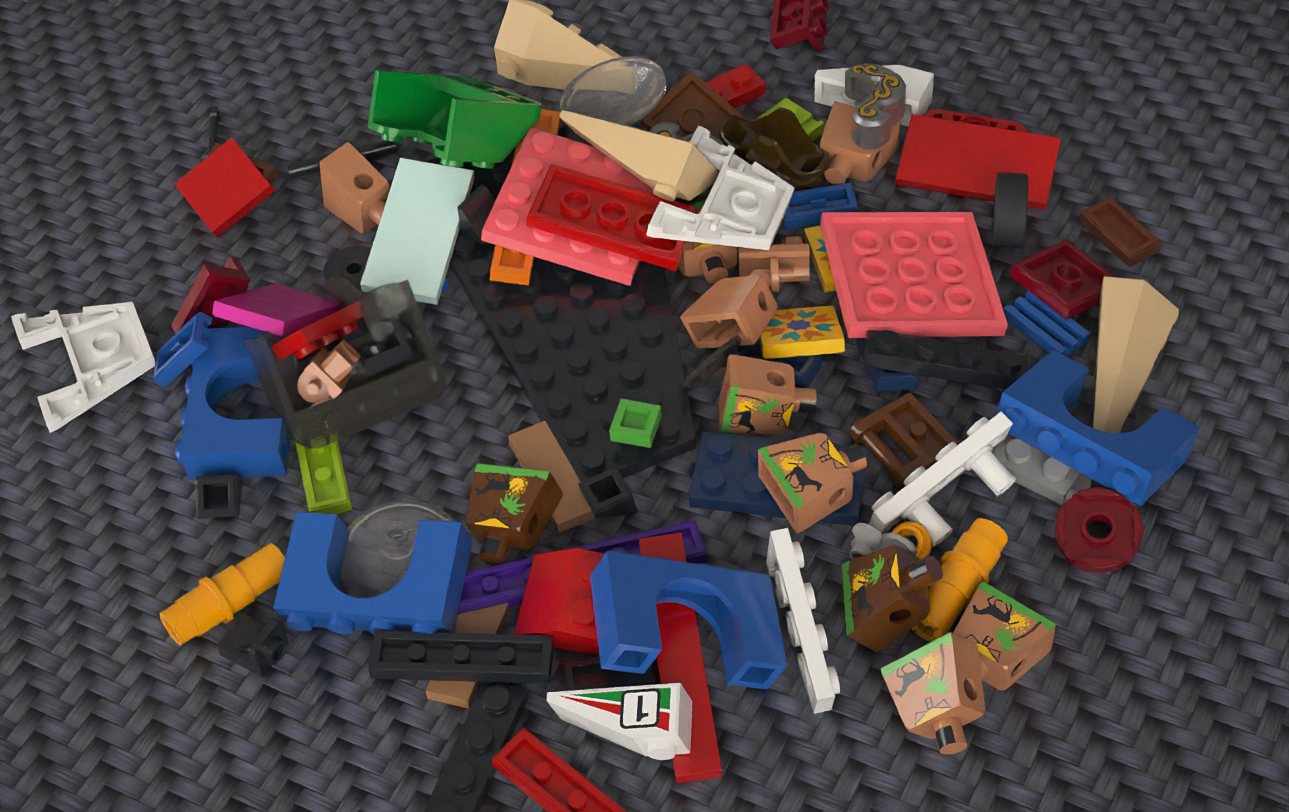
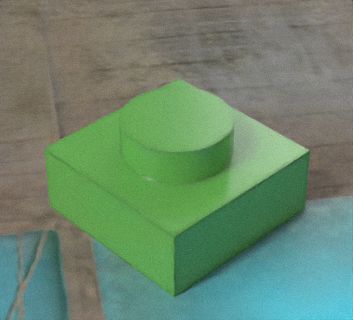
[609,399,662,448]

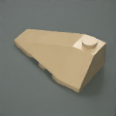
[494,0,640,98]
[559,110,719,201]

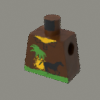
[465,464,563,565]
[842,545,943,652]

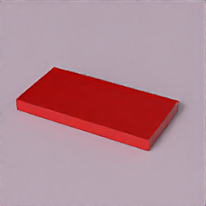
[896,114,1061,210]
[526,164,698,271]

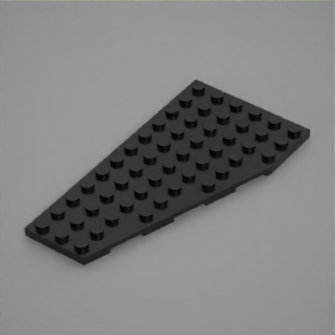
[426,98,696,482]

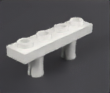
[869,412,1016,548]

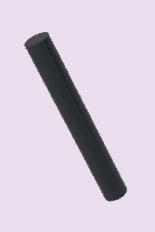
[287,140,397,179]

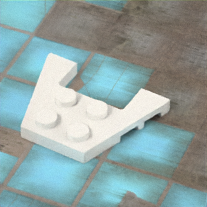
[647,125,795,250]
[11,302,155,432]

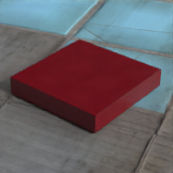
[1010,239,1116,320]

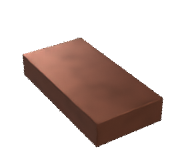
[1079,197,1161,268]

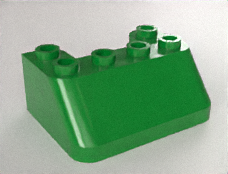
[368,70,542,169]

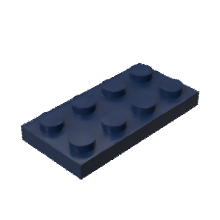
[689,431,868,526]

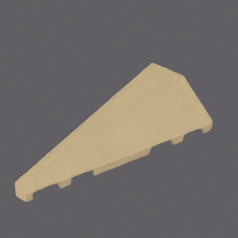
[1091,276,1179,433]

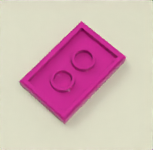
[212,283,343,336]

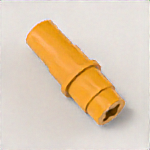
[911,518,1008,642]
[159,543,285,646]

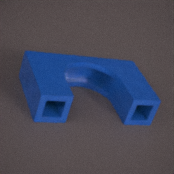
[175,327,300,480]
[996,350,1200,506]
[273,512,472,635]
[590,551,787,689]

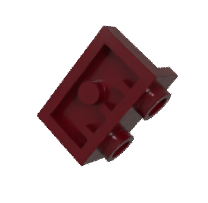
[770,0,830,52]
[171,257,251,333]

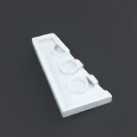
[766,528,840,714]

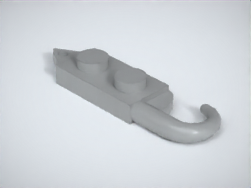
[992,433,1133,505]

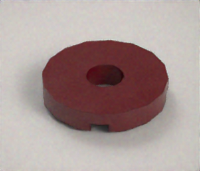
[1054,487,1144,574]

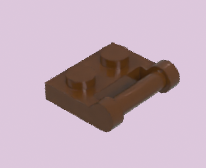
[849,392,959,491]

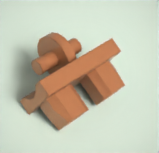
[738,236,810,292]
[297,339,360,403]

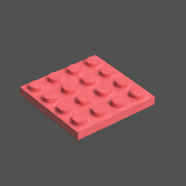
[481,128,655,286]
[820,212,1008,338]

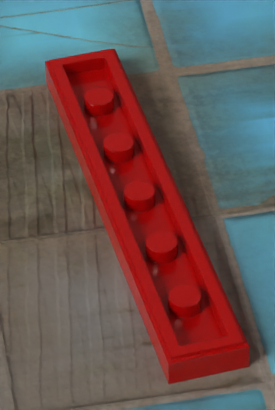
[639,533,722,784]

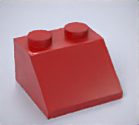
[513,548,604,657]

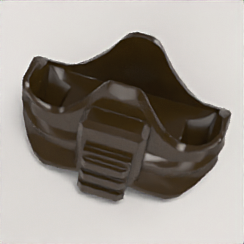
[719,107,829,191]

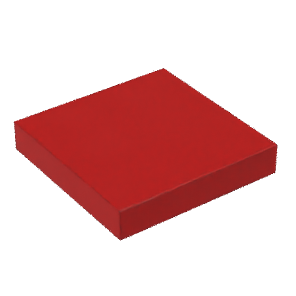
[175,137,275,238]

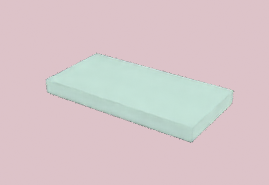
[360,158,474,305]

